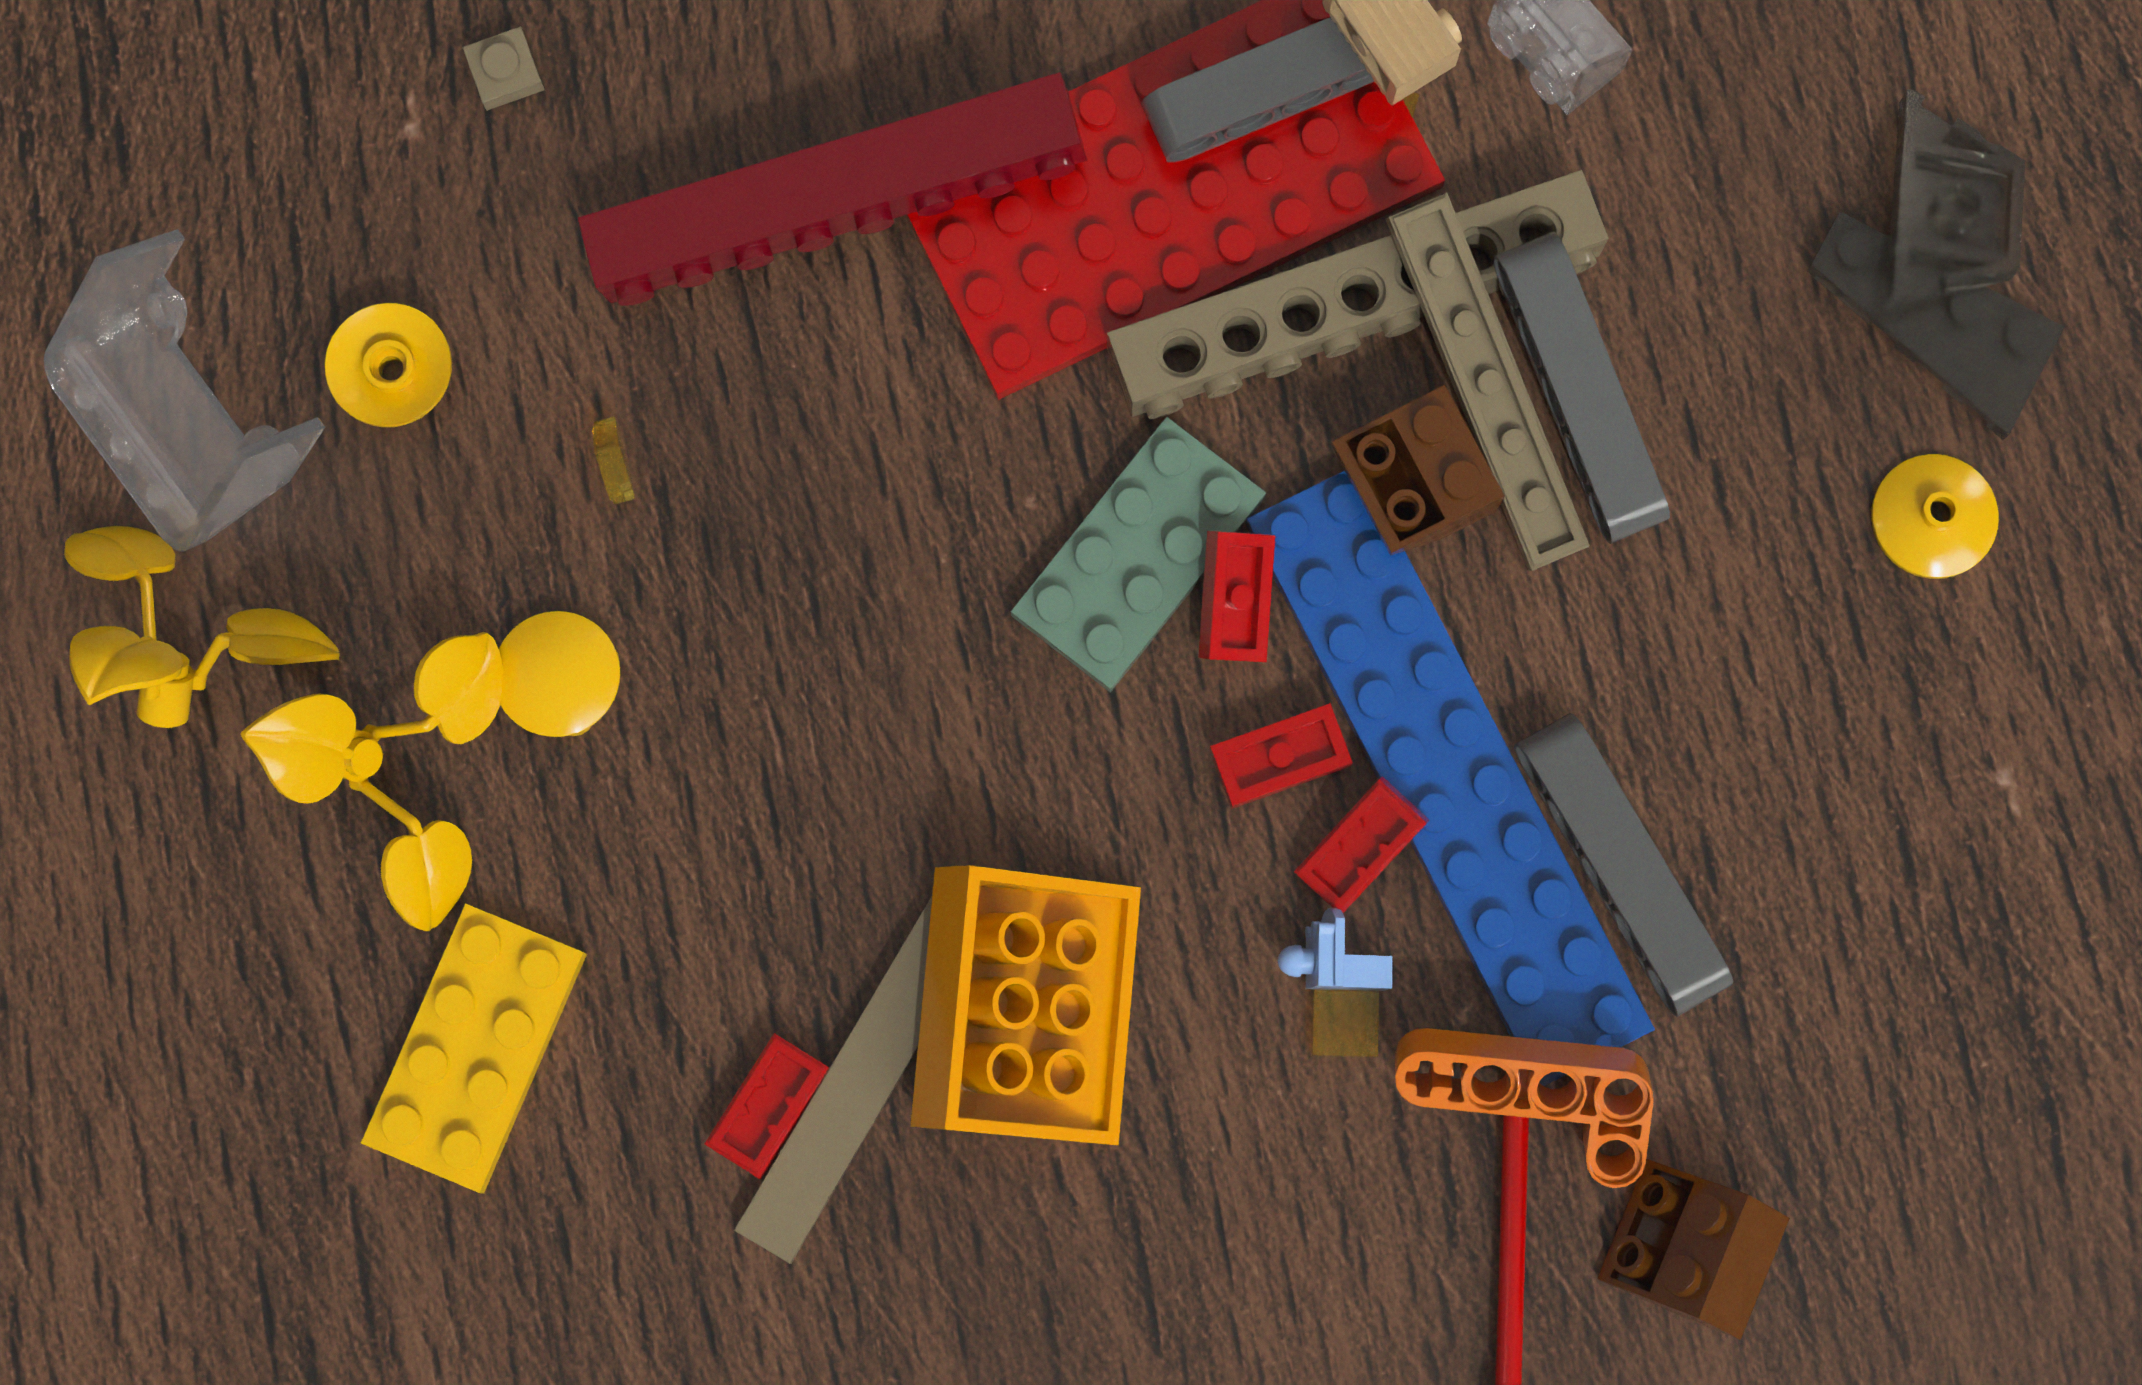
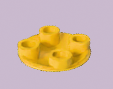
[499,611,620,737]

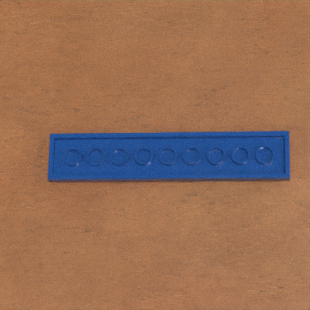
[1246,471,1655,1086]

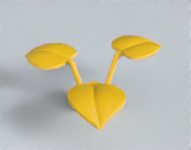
[64,526,340,728]
[241,632,503,931]

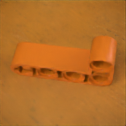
[1395,1028,1654,1188]

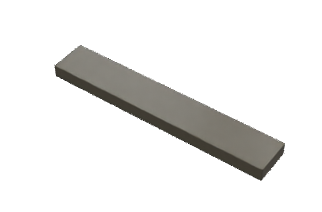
[1385,193,1590,571]
[734,897,932,1264]

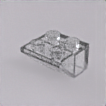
[1487,0,1633,115]

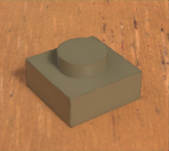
[462,27,545,111]

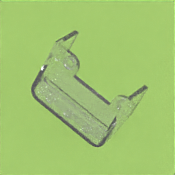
[44,229,325,551]

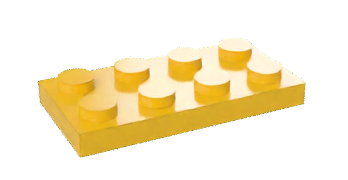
[361,903,587,1193]

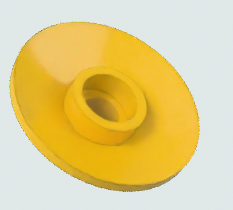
[325,303,452,427]
[1871,454,1999,579]

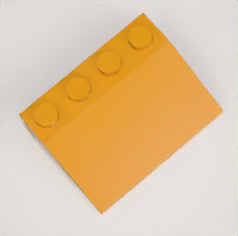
[910,865,1141,1145]

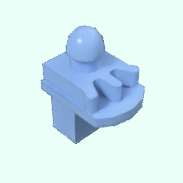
[1277,908,1392,991]

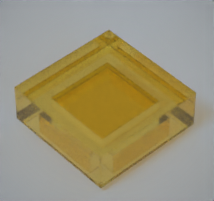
[1312,990,1379,1058]

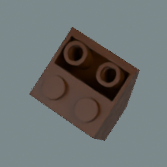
[1331,385,1505,556]
[1597,1159,1790,1340]

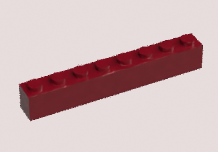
[578,72,1088,306]

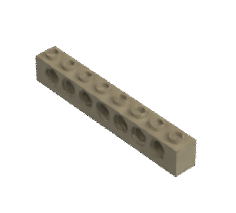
[1107,170,1609,419]

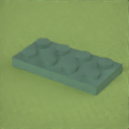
[1011,417,1266,693]

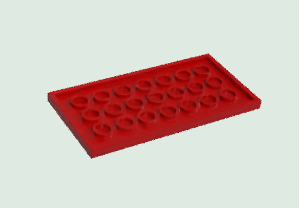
[905,0,1445,400]

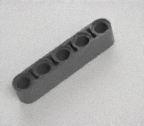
[1141,0,1431,162]
[1493,231,1670,544]
[1514,713,1733,1017]

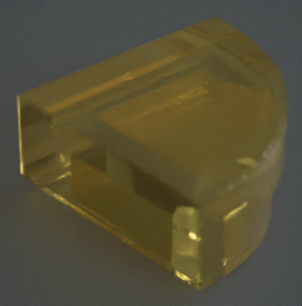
[592,416,635,504]

